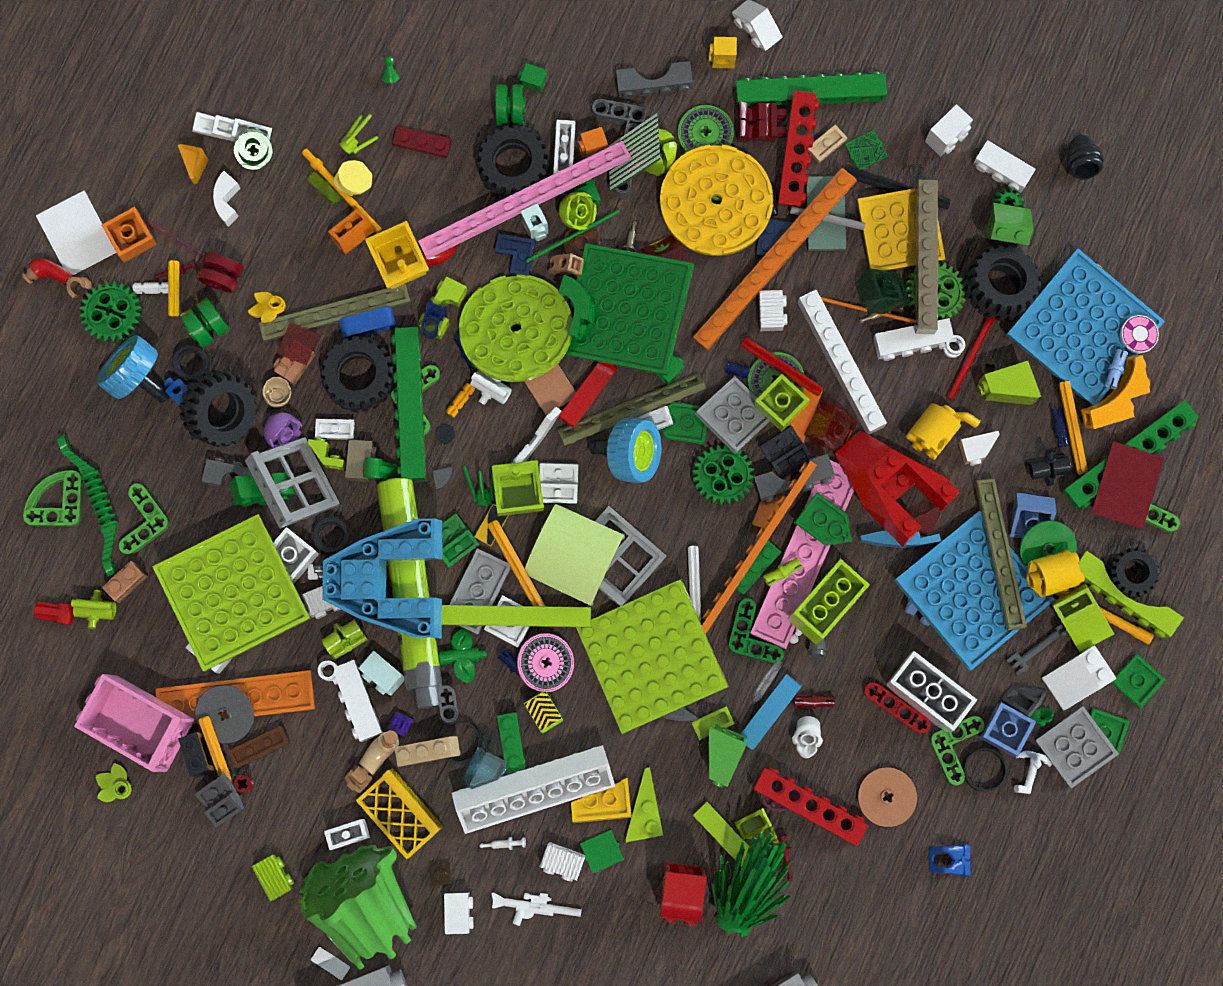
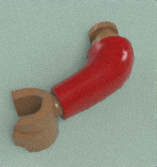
[22,258,92,298]

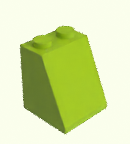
[977,361,1041,405]

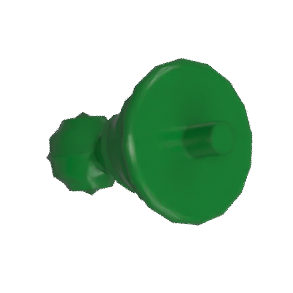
[381,56,400,83]

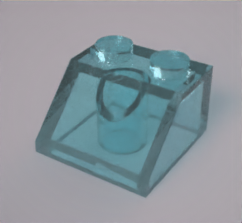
[460,747,507,789]

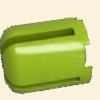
[644,129,677,176]

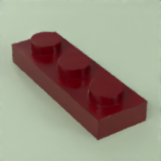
[392,126,452,158]

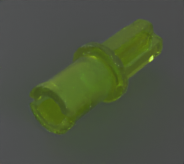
[308,172,342,205]

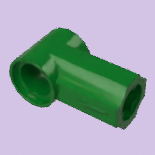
[363,458,398,480]

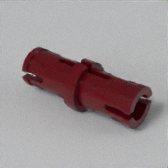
[794,694,834,709]

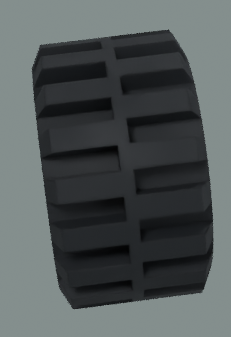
[1107,548,1161,598]

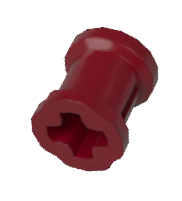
[234,775,254,793]

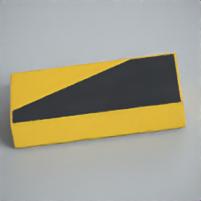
[474,504,509,547]

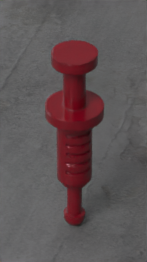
[154,260,197,279]
[777,834,793,881]

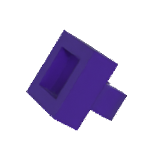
[387,711,414,737]

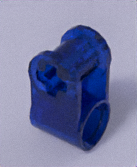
[421,300,448,339]

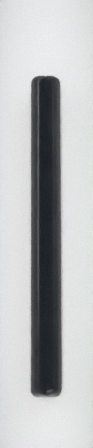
[844,166,951,210]

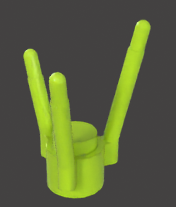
[339,114,378,155]

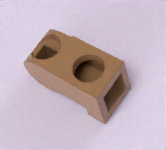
[548,253,584,276]

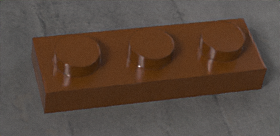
[228,726,290,769]

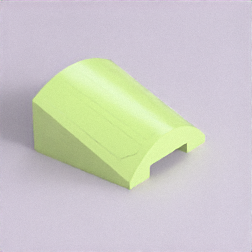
[525,504,625,606]

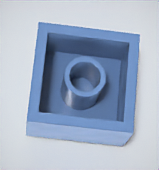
[979,702,1036,757]

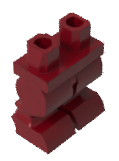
[738,101,787,143]

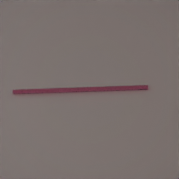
[126,207,204,257]

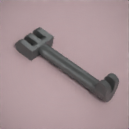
[1006,624,1068,676]

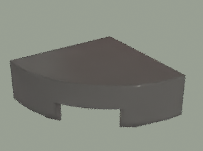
[433,467,452,490]

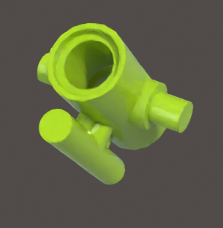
[71,590,116,629]
[321,619,368,660]

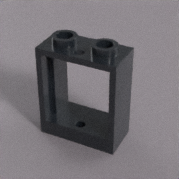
[178,732,216,777]

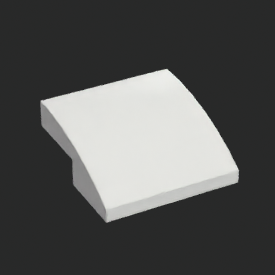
[540,463,578,503]

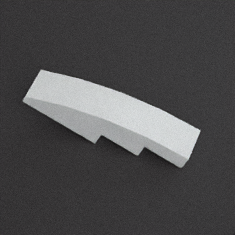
[192,112,272,141]

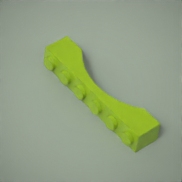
[1078,551,1184,638]

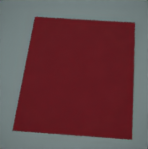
[1092,441,1164,529]

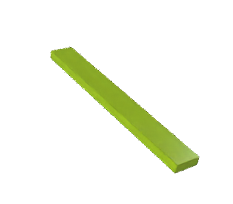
[442,605,591,627]

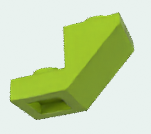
[308,437,346,470]

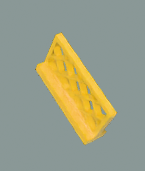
[356,768,444,859]

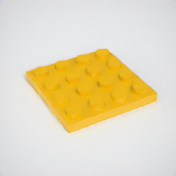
[857,188,945,274]

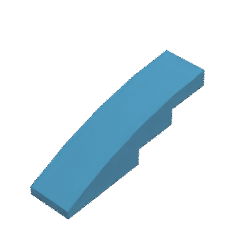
[858,530,941,548]
[740,674,802,750]

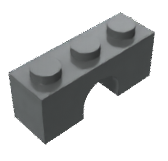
[202,457,252,488]

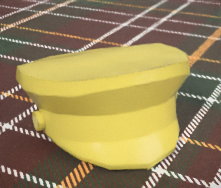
[333,160,372,196]

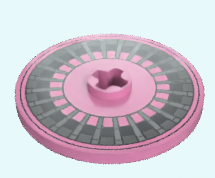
[517,634,574,692]

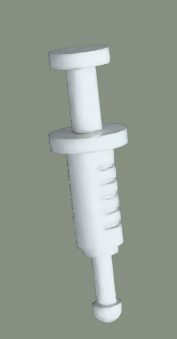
[480,837,526,850]

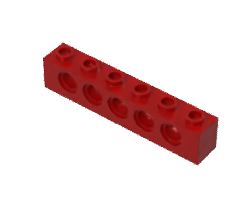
[778,91,819,208]
[751,767,868,846]

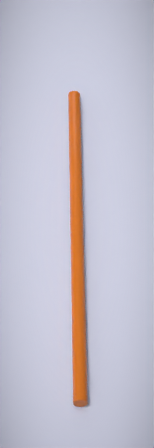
[821,297,915,324]

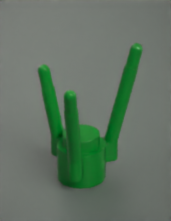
[462,466,495,507]

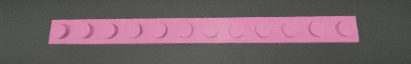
[418,141,631,259]

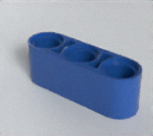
[339,307,396,340]

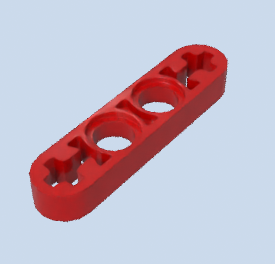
[864,682,931,734]

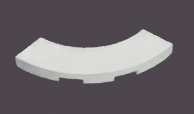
[512,407,561,463]

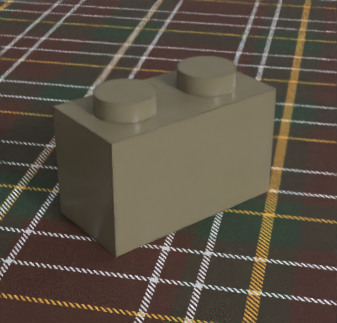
[345,440,377,482]

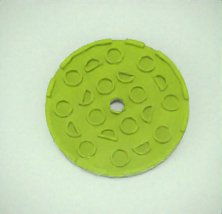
[459,274,572,382]

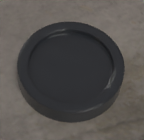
[436,424,455,444]

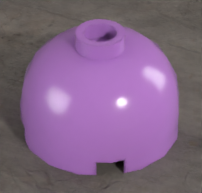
[263,412,302,448]

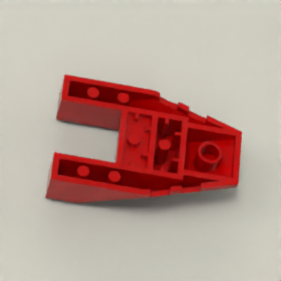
[834,430,960,547]

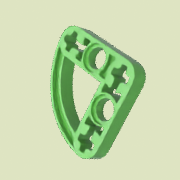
[23,470,83,527]

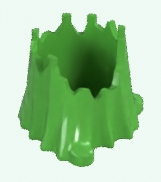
[298,845,417,970]

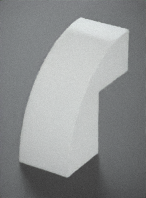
[213,171,240,227]

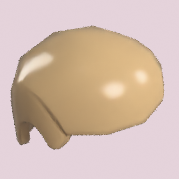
[262,377,292,408]

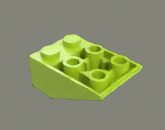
[1051,584,1114,652]

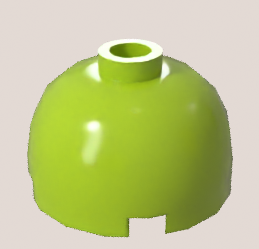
[559,192,597,230]

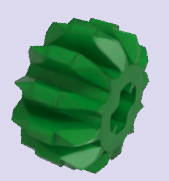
[992,188,1024,208]

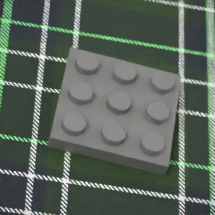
[695,376,770,454]
[1035,706,1119,788]

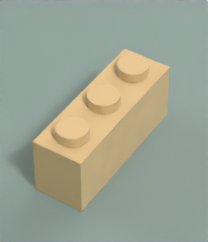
[394,736,460,767]

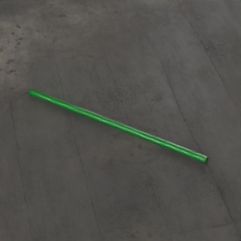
[526,209,620,263]

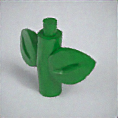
[439,628,487,683]

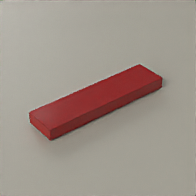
[558,362,618,428]

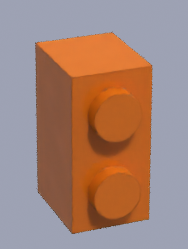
[578,127,608,159]
[328,208,374,255]

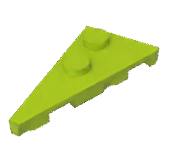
[625,767,663,843]

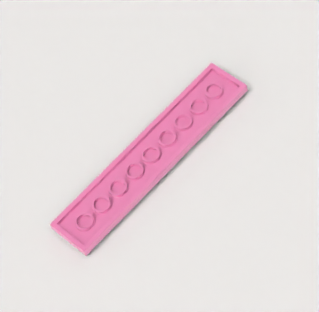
[750,460,854,649]

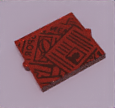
[277,323,319,366]

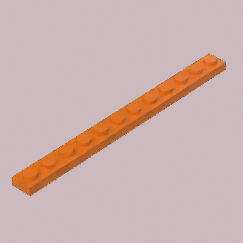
[693,168,857,350]
[702,461,817,634]

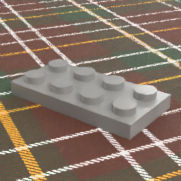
[449,548,511,635]

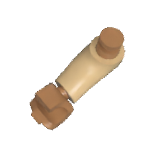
[344,730,399,793]

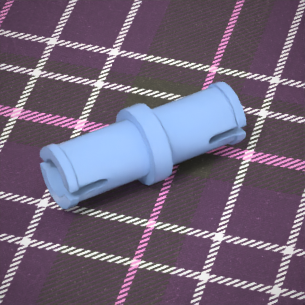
[1105,349,1128,389]

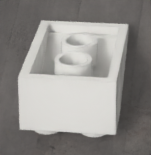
[1042,645,1117,711]

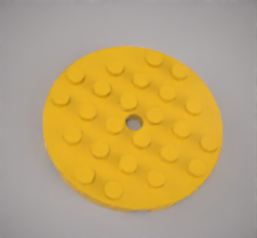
[660,145,773,256]

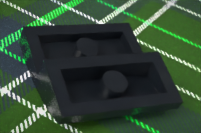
[759,426,813,479]

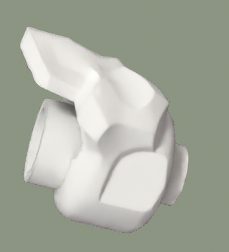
[792,716,823,758]

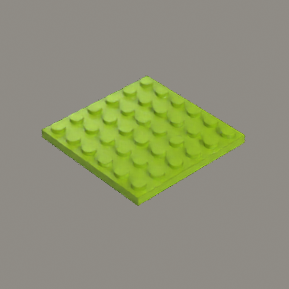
[152,514,311,672]
[576,579,729,734]

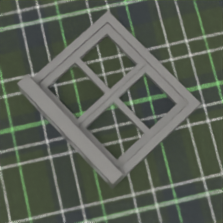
[245,437,340,528]
[595,506,667,607]

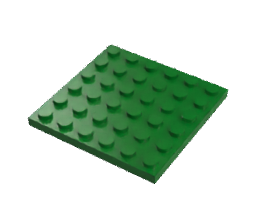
[565,243,694,376]

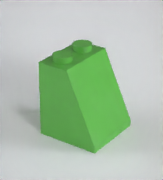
[985,203,1033,245]
[709,722,748,787]

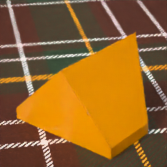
[178,144,209,184]

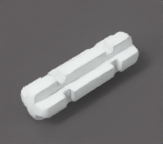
[133,282,168,294]

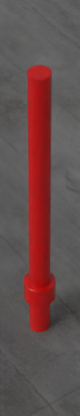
[946,315,996,401]

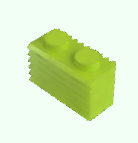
[252,854,294,901]

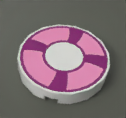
[1120,315,1159,354]

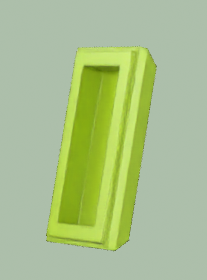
[691,706,735,740]

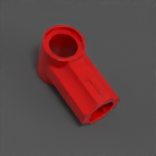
[34,602,74,625]

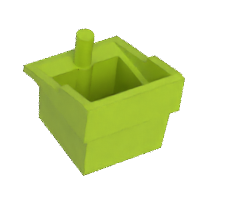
[492,460,544,516]

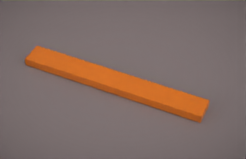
[752,388,823,529]

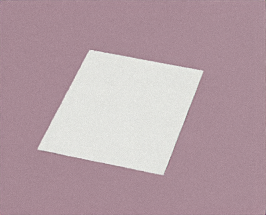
[36,191,117,275]

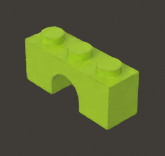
[419,276,467,340]

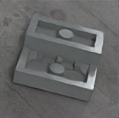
[195,772,244,827]

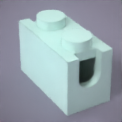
[520,203,549,241]
[358,651,405,696]

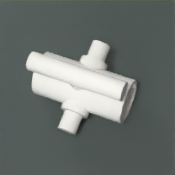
[470,370,512,405]

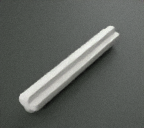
[688,546,701,621]

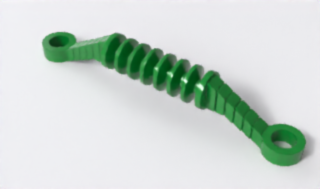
[56,434,118,578]

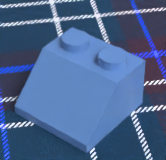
[1009,493,1056,538]

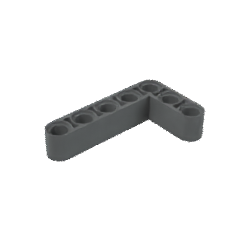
[592,99,645,198]

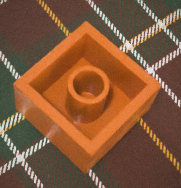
[101,207,157,263]

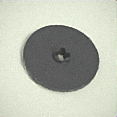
[195,685,254,743]

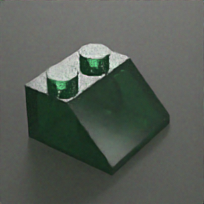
[857,268,910,314]

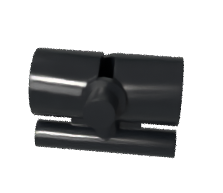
[1026,449,1071,486]

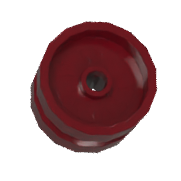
[195,252,244,293]

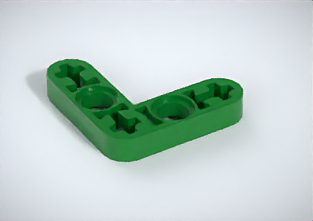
[728,598,784,664]

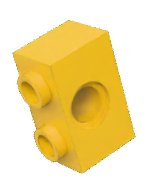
[709,37,737,68]

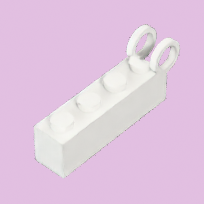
[873,318,965,361]
[318,660,383,742]

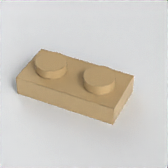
[808,125,848,163]

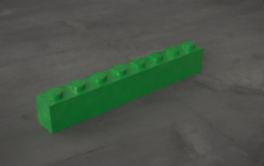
[735,72,887,108]
[392,327,426,481]

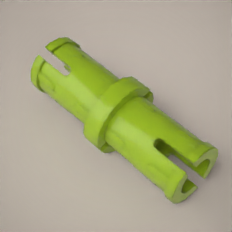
[763,557,803,587]

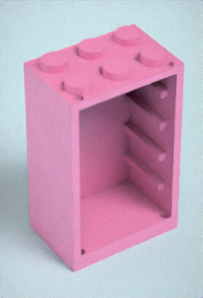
[74,674,195,772]

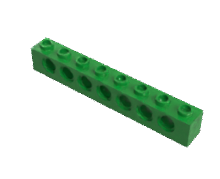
[1061,400,1199,510]

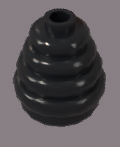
[1066,134,1104,180]

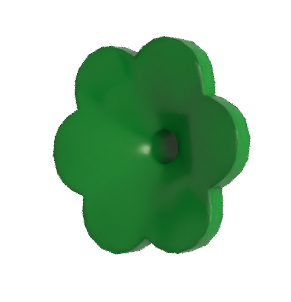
[1029,707,1054,726]

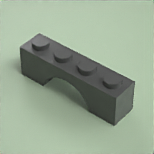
[616,61,693,99]
[754,454,835,503]

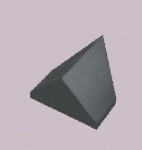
[1001,684,1048,717]

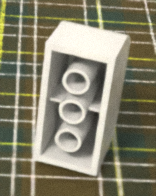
[886,651,977,732]

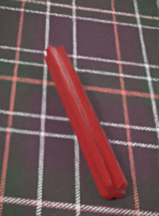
[741,338,823,396]

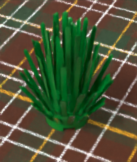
[711,832,792,937]

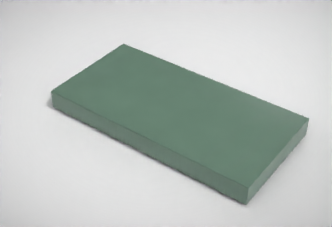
[806,176,846,251]

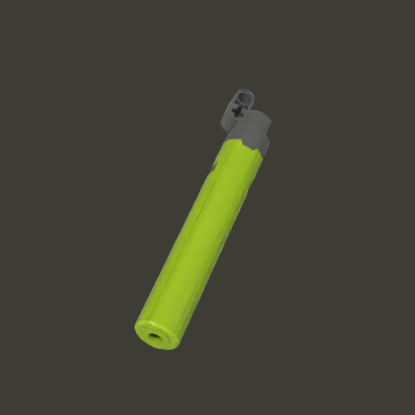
[377,478,458,724]

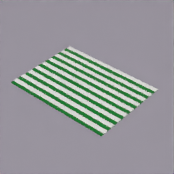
[608,113,660,192]

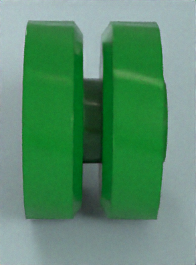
[496,84,525,126]

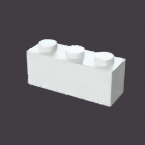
[553,120,575,174]
[973,140,1036,193]

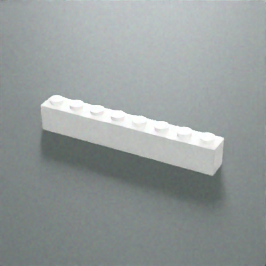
[798,290,887,435]

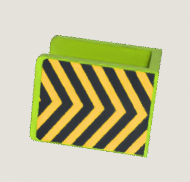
[524,690,563,733]

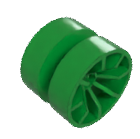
[180,297,230,348]

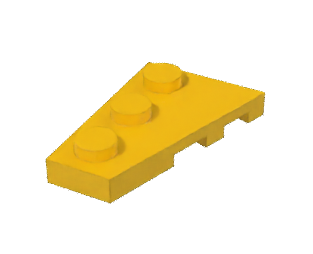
[571,778,631,823]

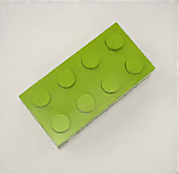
[788,559,870,645]

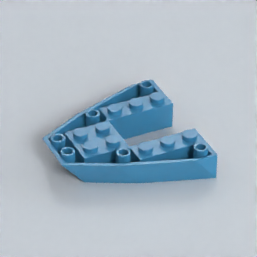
[322,518,442,638]

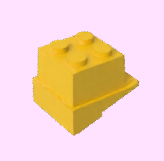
[365,221,429,289]

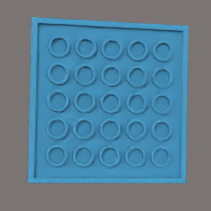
[1006,248,1165,406]
[894,511,1054,672]

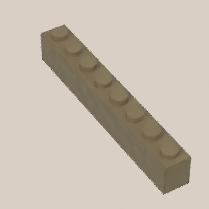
[915,180,938,334]

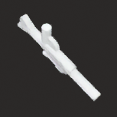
[492,893,582,926]

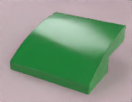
[442,513,480,567]

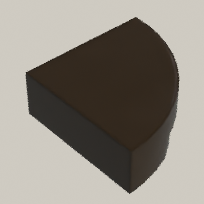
[366,688,392,708]

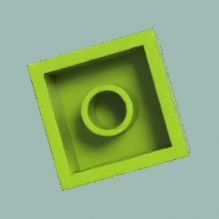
[754,374,810,432]

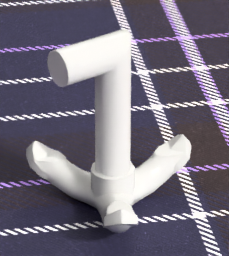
[1014,751,1052,794]

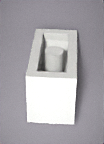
[959,431,999,466]

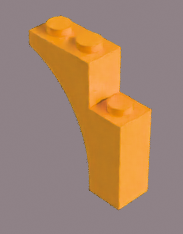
[1081,355,1150,429]

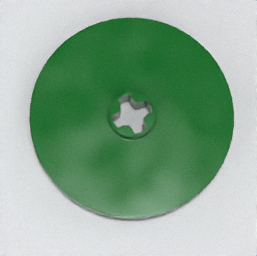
[1019,520,1077,567]

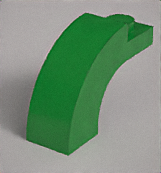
[558,275,595,340]

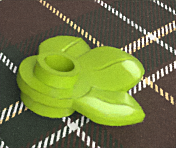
[96,763,132,802]

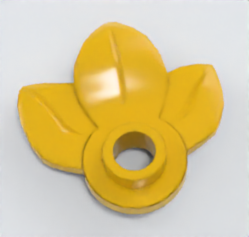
[248,292,286,323]

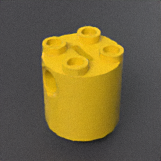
[905,403,961,460]
[1026,550,1085,598]

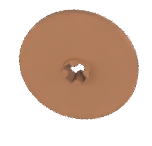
[858,768,917,827]

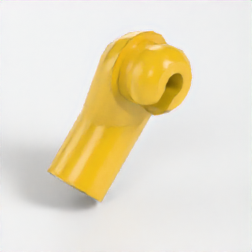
[956,412,980,428]

